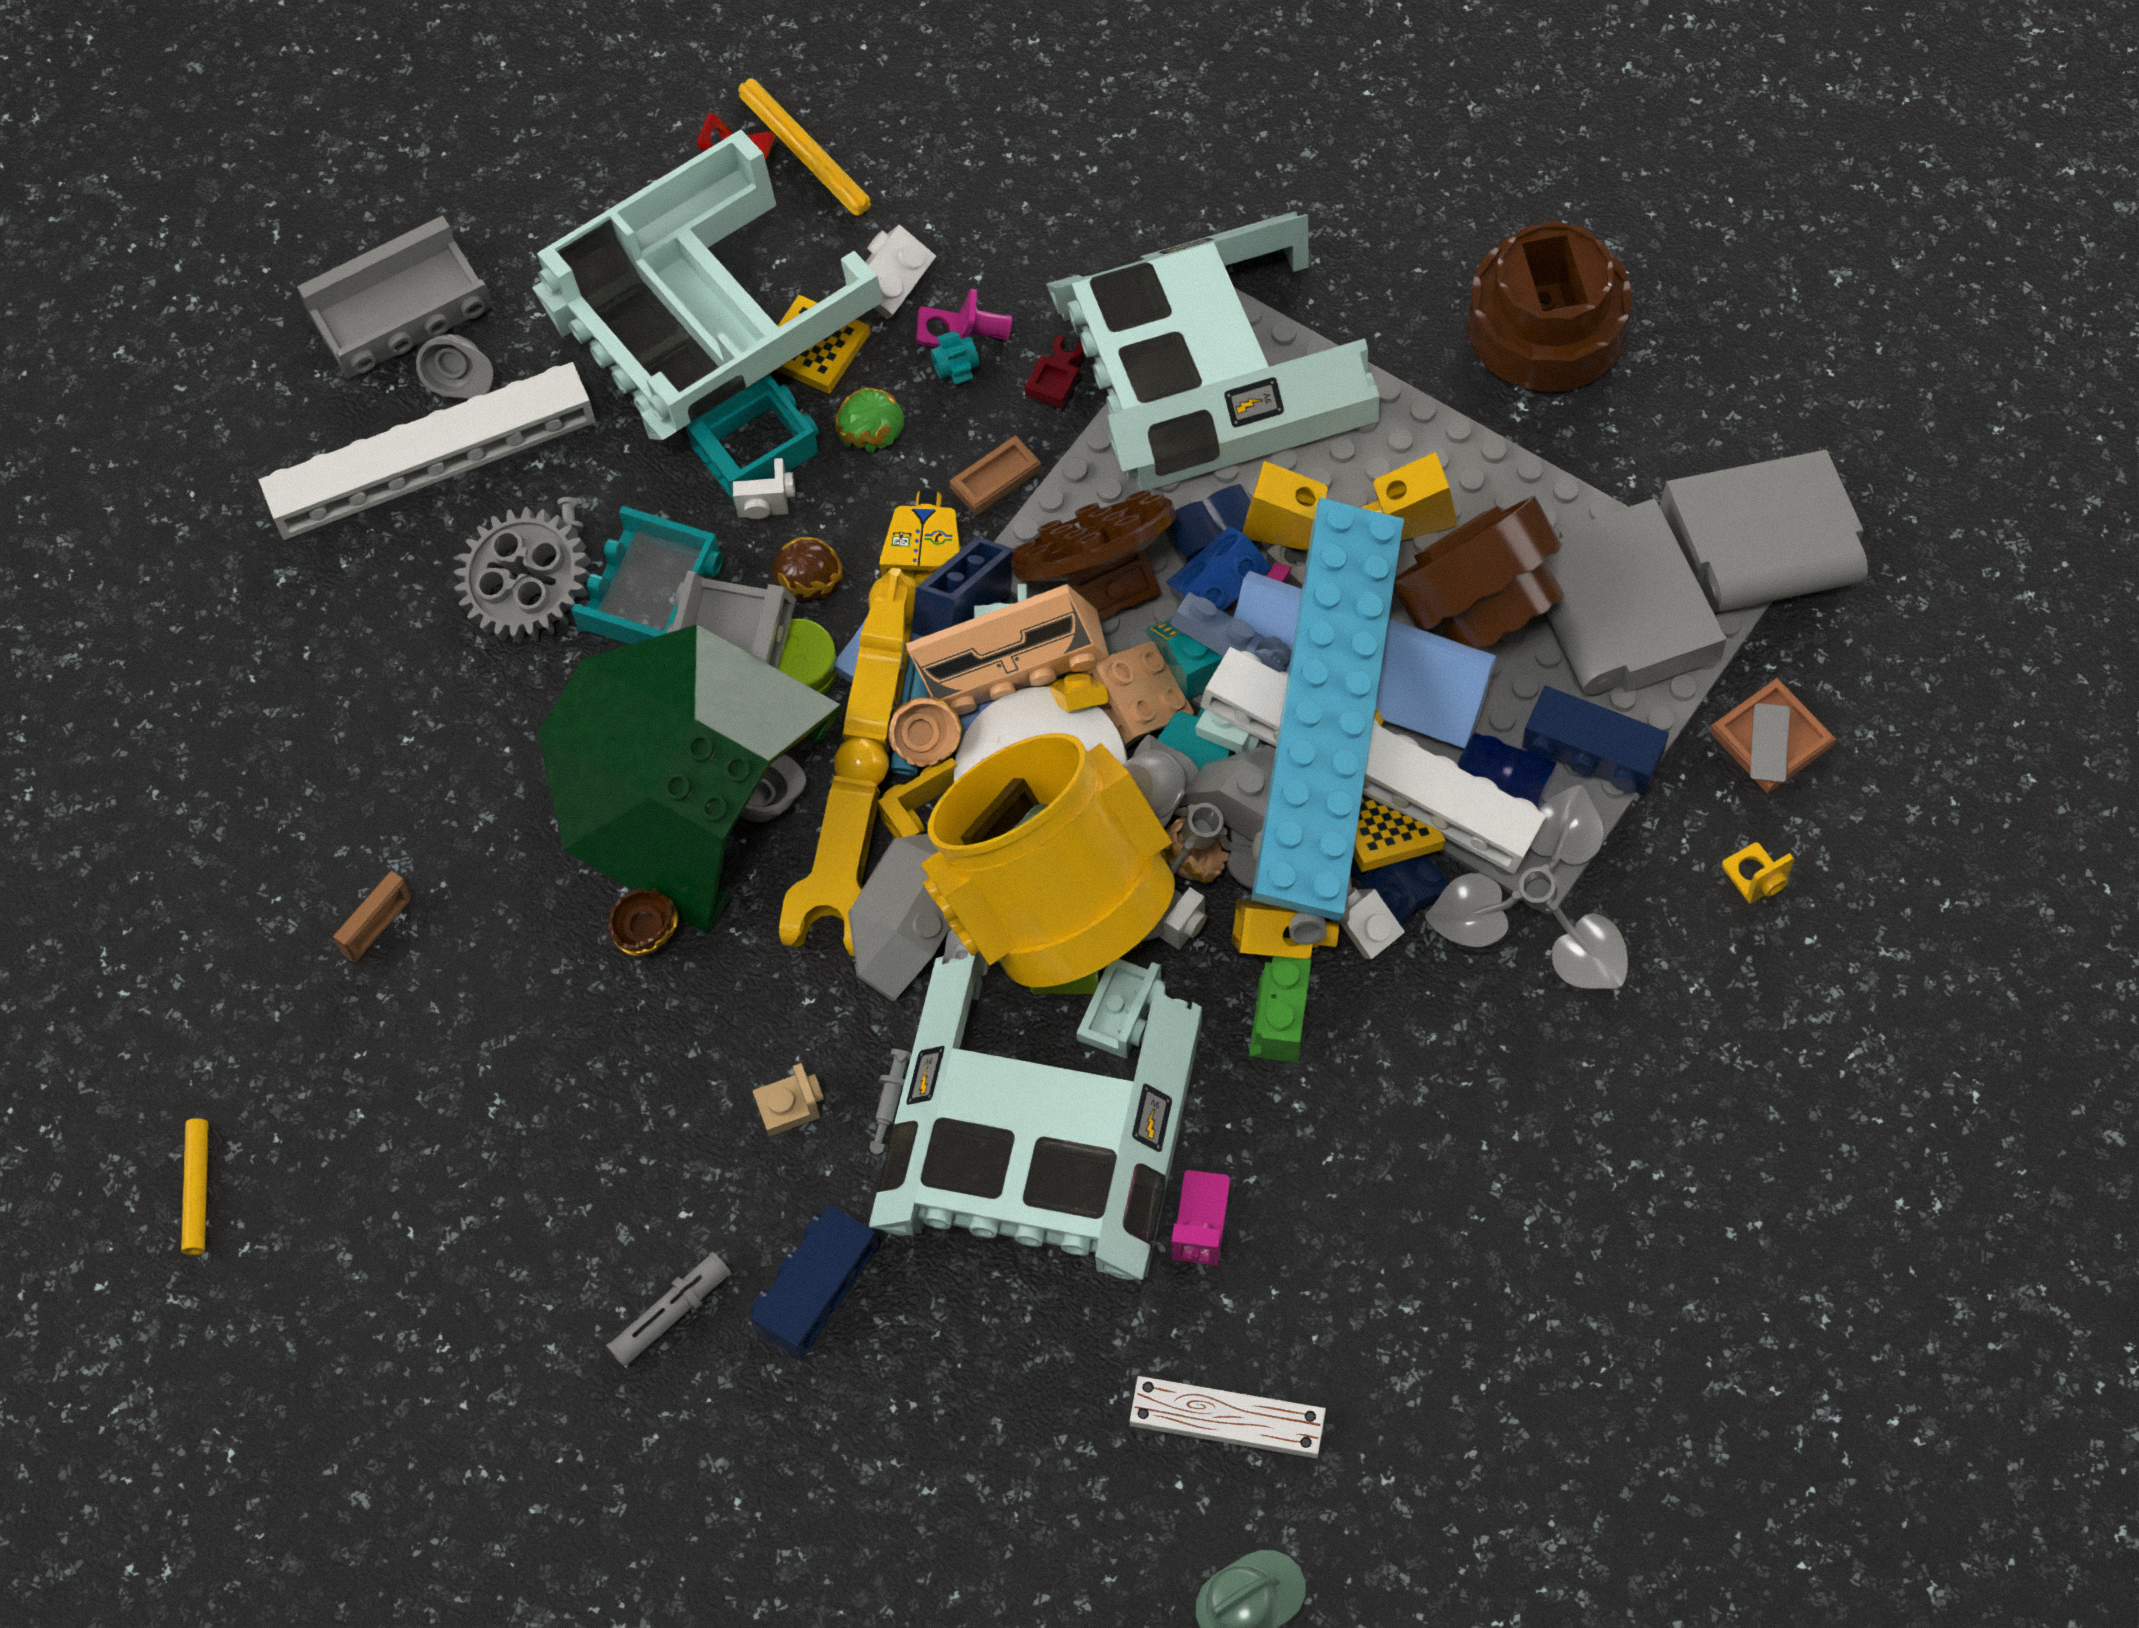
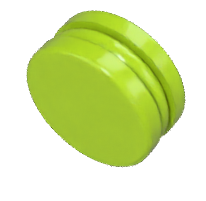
[779,619,837,694]

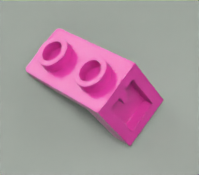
[1172,1170,1230,1266]

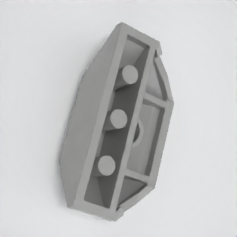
[1182,745,1355,855]
[848,834,950,1001]

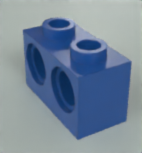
[1166,526,1272,611]

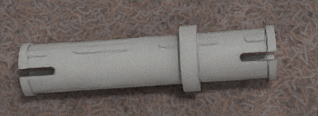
[606,1251,732,1368]

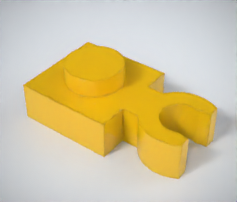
[1047,672,1109,712]

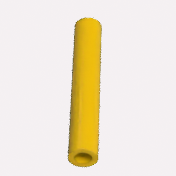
[181,1119,209,1255]

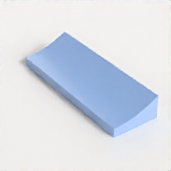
[1234,571,1496,749]

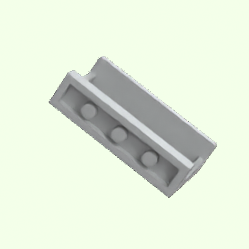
[297,215,493,379]
[666,571,796,670]

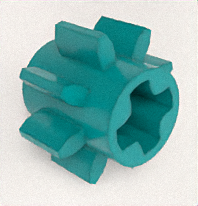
[930,331,980,385]

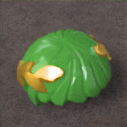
[835,388,904,453]

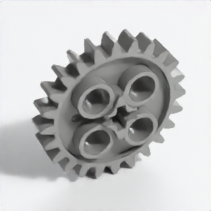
[454,507,591,643]

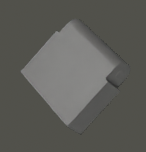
[1659,450,1868,612]
[1545,498,1727,695]

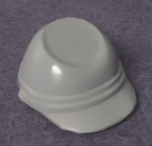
[416,334,493,398]
[1123,749,1186,828]
[740,754,807,823]

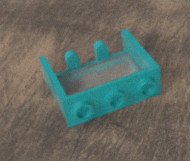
[571,506,723,644]

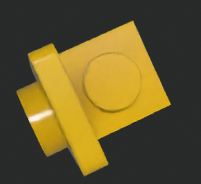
[878,758,958,839]

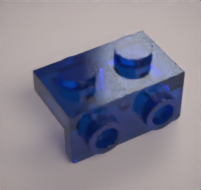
[1458,732,1557,809]

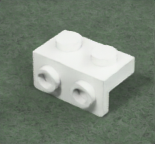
[865,225,936,319]

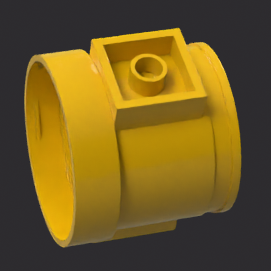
[920,733,1175,987]

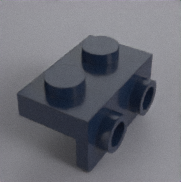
[1351,854,1449,925]

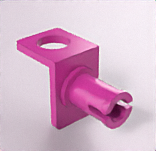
[916,289,1012,347]

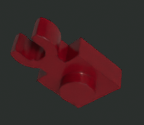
[1025,335,1085,409]

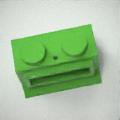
[1248,956,1311,1063]

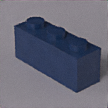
[912,537,1013,637]
[1522,685,1669,795]
[750,1204,879,1361]

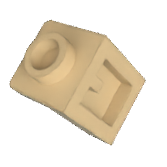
[753,1063,824,1136]

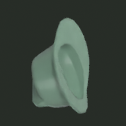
[1196,1550,1306,1628]

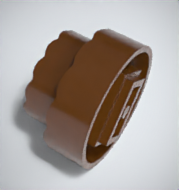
[1467,221,1632,392]
[1393,496,1565,650]

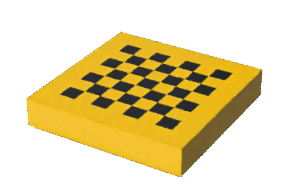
[775,295,871,394]
[1353,794,1445,872]

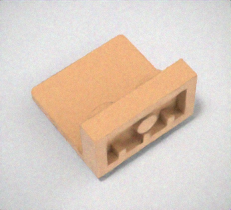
[1079,641,1194,749]

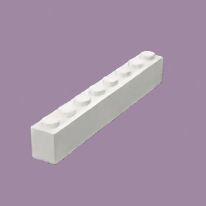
[258,362,596,540]
[1200,647,1546,874]

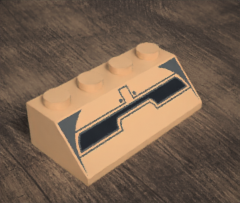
[906,584,1109,715]

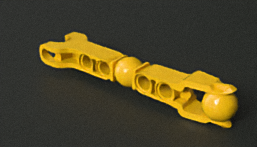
[779,568,918,957]

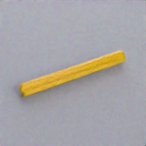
[738,79,871,216]

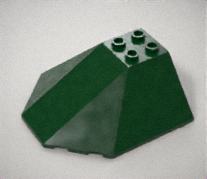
[538,624,842,934]

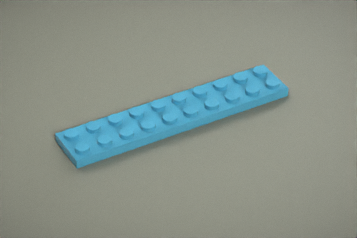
[1251,498,1404,921]

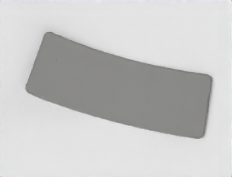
[1750,703,1790,782]

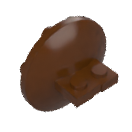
[1011,490,1177,621]

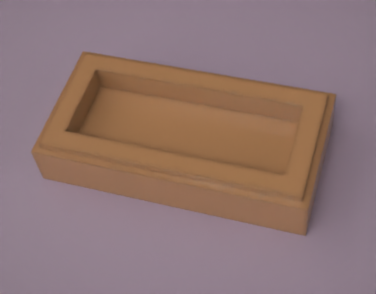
[950,435,1042,516]
[333,871,412,962]

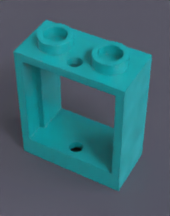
[686,374,819,503]

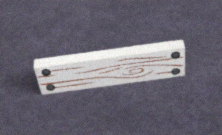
[1130,1376,1326,1459]

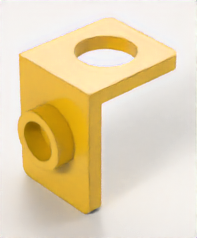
[1722,842,1794,904]

